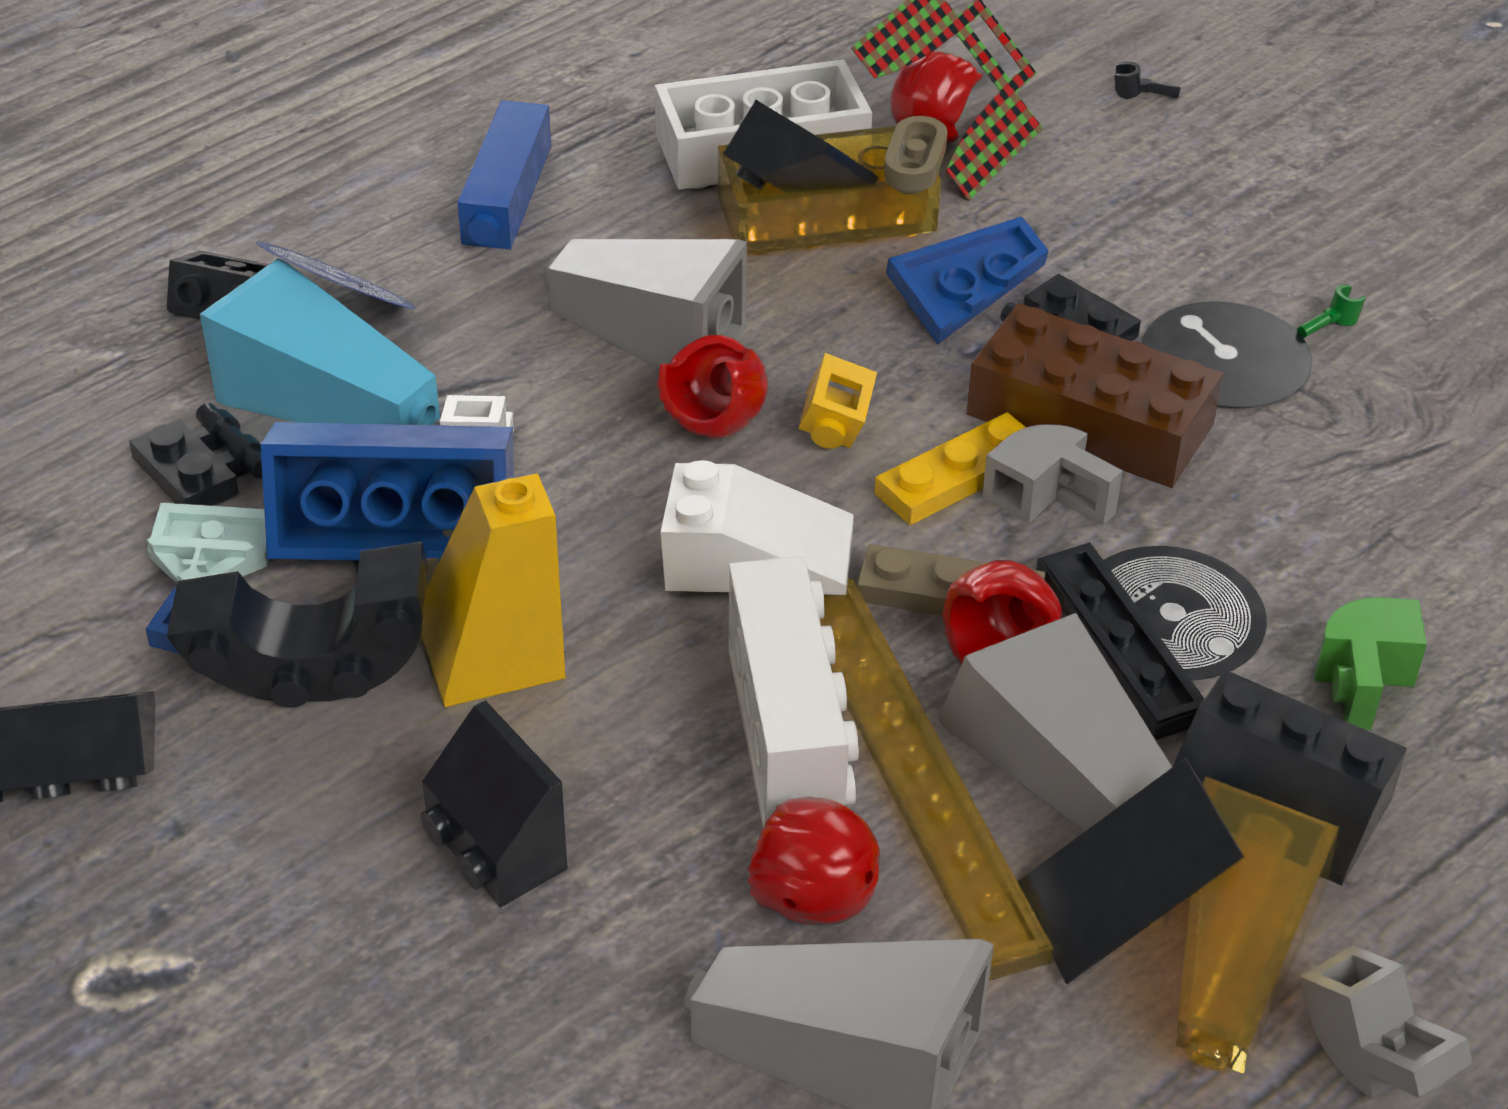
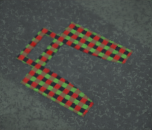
[851,0,1043,200]

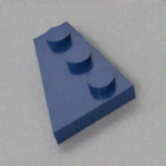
[886,216,1049,344]

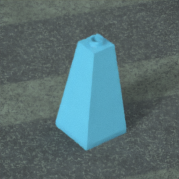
[200,258,440,425]

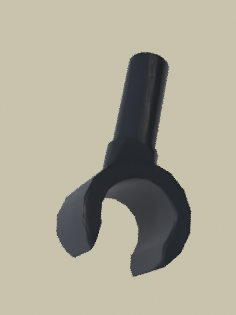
[1114,61,1181,99]

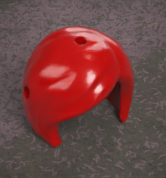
[890,51,983,145]
[657,335,768,439]
[942,560,1062,665]
[747,796,880,925]

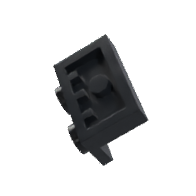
[167,250,269,319]

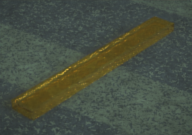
[819,579,1053,981]

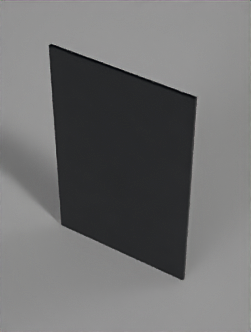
[1017,758,1245,984]

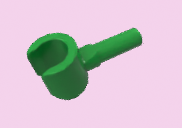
[1297,284,1366,338]

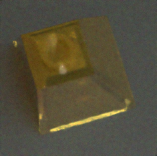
[1176,777,1339,1074]

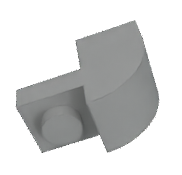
[982,425,1123,525]
[1300,945,1473,1098]

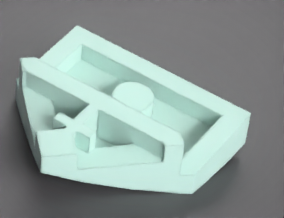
[147,503,270,583]

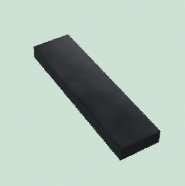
[1036,542,1205,740]

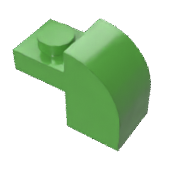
[1314,597,1427,730]

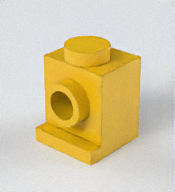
[798,353,877,449]

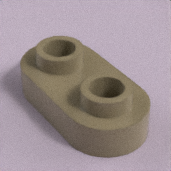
[884,116,947,194]

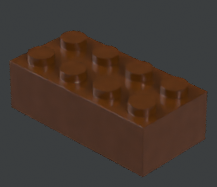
[966,303,1224,488]

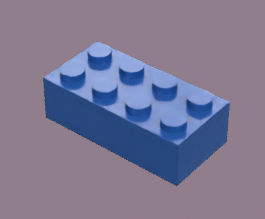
[261,422,514,562]

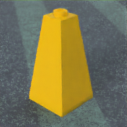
[420,473,566,707]

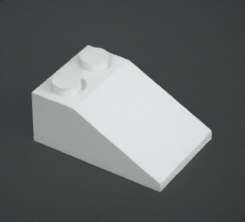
[660,460,854,595]

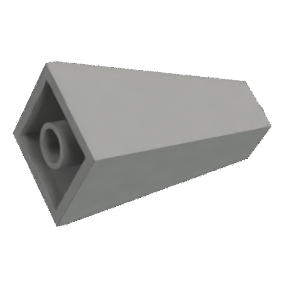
[544,239,747,369]
[938,613,1172,831]
[684,939,994,1109]

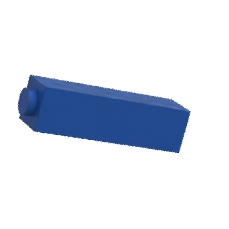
[457,100,551,250]

